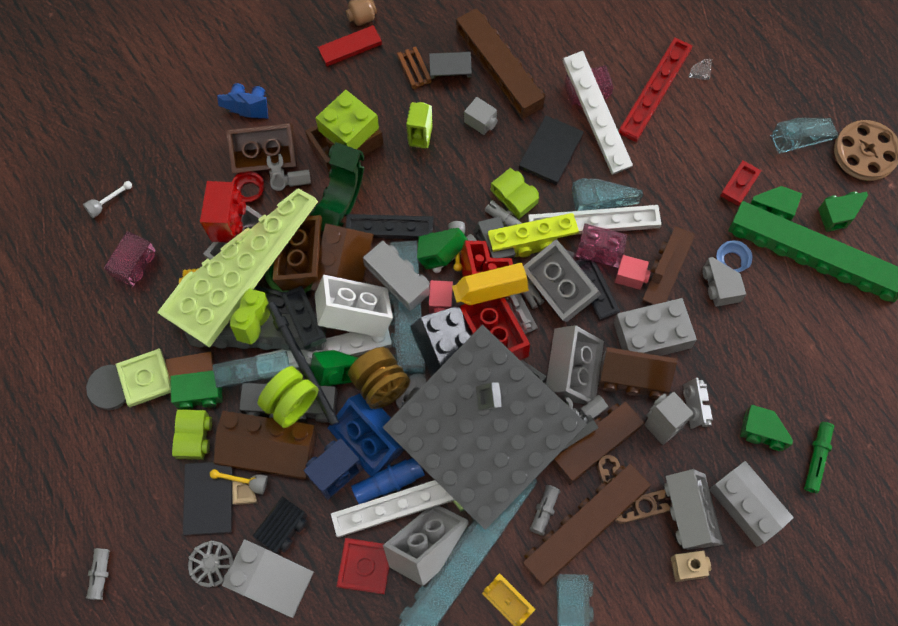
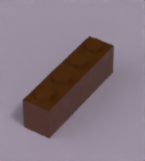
[552,401,644,485]

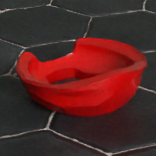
[232,171,264,203]

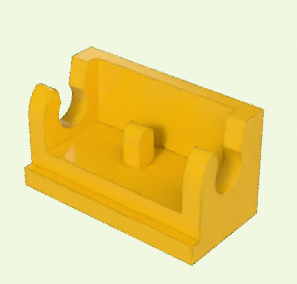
[482,573,535,626]

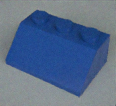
[328,393,405,476]

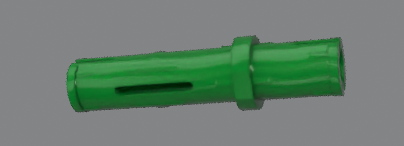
[804,422,835,493]

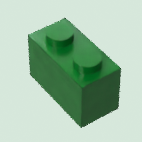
[170,370,223,410]

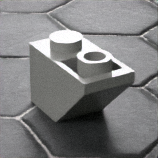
[702,257,746,307]

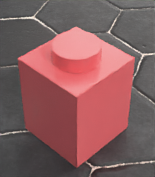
[615,255,651,290]
[429,280,453,313]

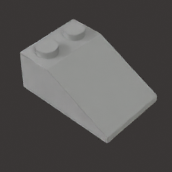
[383,506,469,586]
[222,539,314,618]

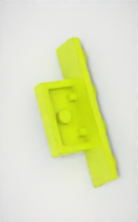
[488,213,579,257]

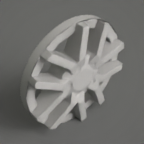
[188,541,234,587]

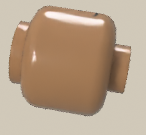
[346,0,377,26]

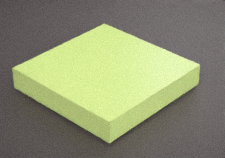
[116,348,171,407]

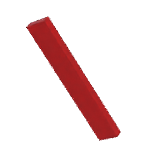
[618,37,693,143]

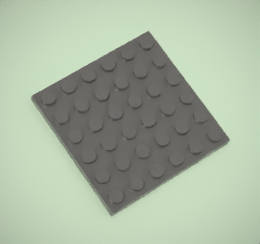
[383,325,587,530]

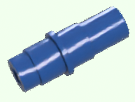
[351,458,425,504]

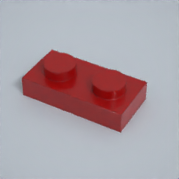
[720,160,761,206]

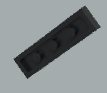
[346,214,433,239]

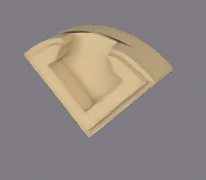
[232,481,258,505]

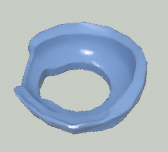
[716,240,752,272]

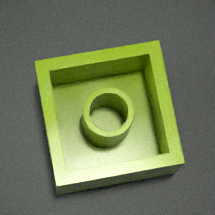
[315,90,379,149]

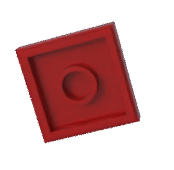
[336,538,390,595]

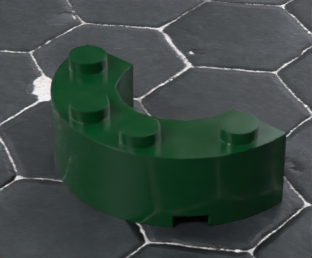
[310,142,365,231]

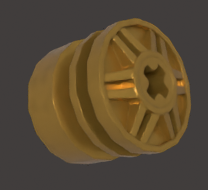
[348,347,411,409]

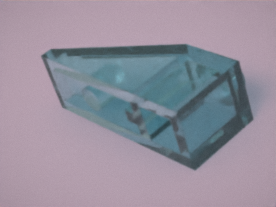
[771,118,839,153]
[571,178,643,211]
[212,351,290,388]

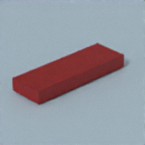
[318,25,382,67]

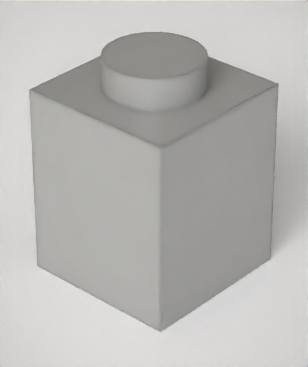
[464,97,498,135]

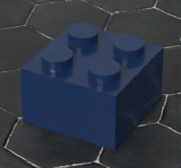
[303,438,363,500]

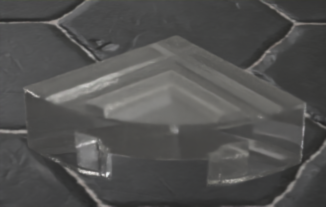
[688,59,712,80]

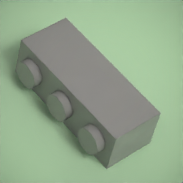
[363,241,430,311]
[644,392,694,445]

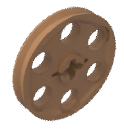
[834,120,898,181]

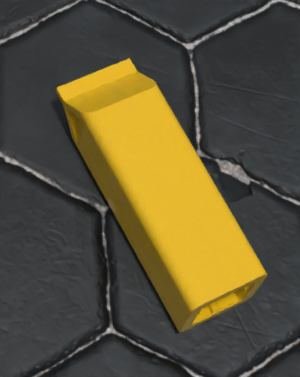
[452,262,529,305]

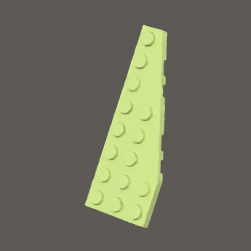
[157,188,318,348]

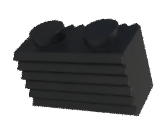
[253,496,308,555]

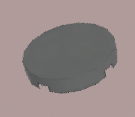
[86,365,126,410]

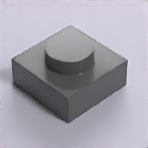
[476,382,502,410]

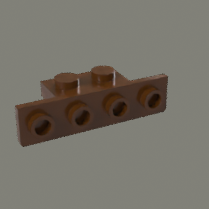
[642,226,695,305]

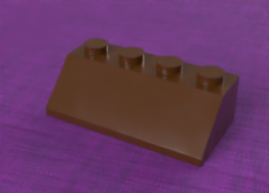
[214,411,317,479]

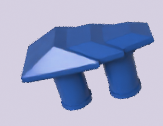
[217,83,268,118]

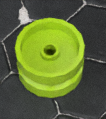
[257,366,319,428]

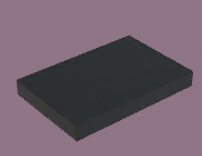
[519,115,584,185]
[183,462,233,536]

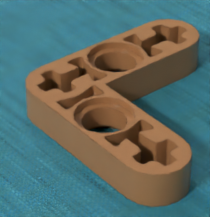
[597,455,673,524]

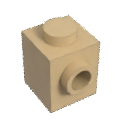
[671,551,711,582]

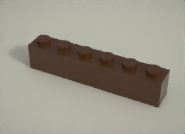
[456,8,545,119]
[523,464,651,586]

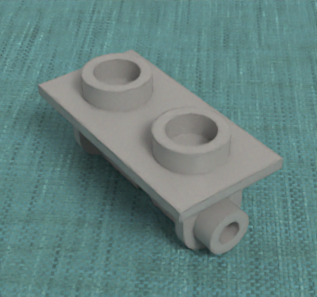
[505,293,538,334]
[683,378,713,429]

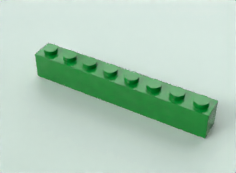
[728,201,898,302]

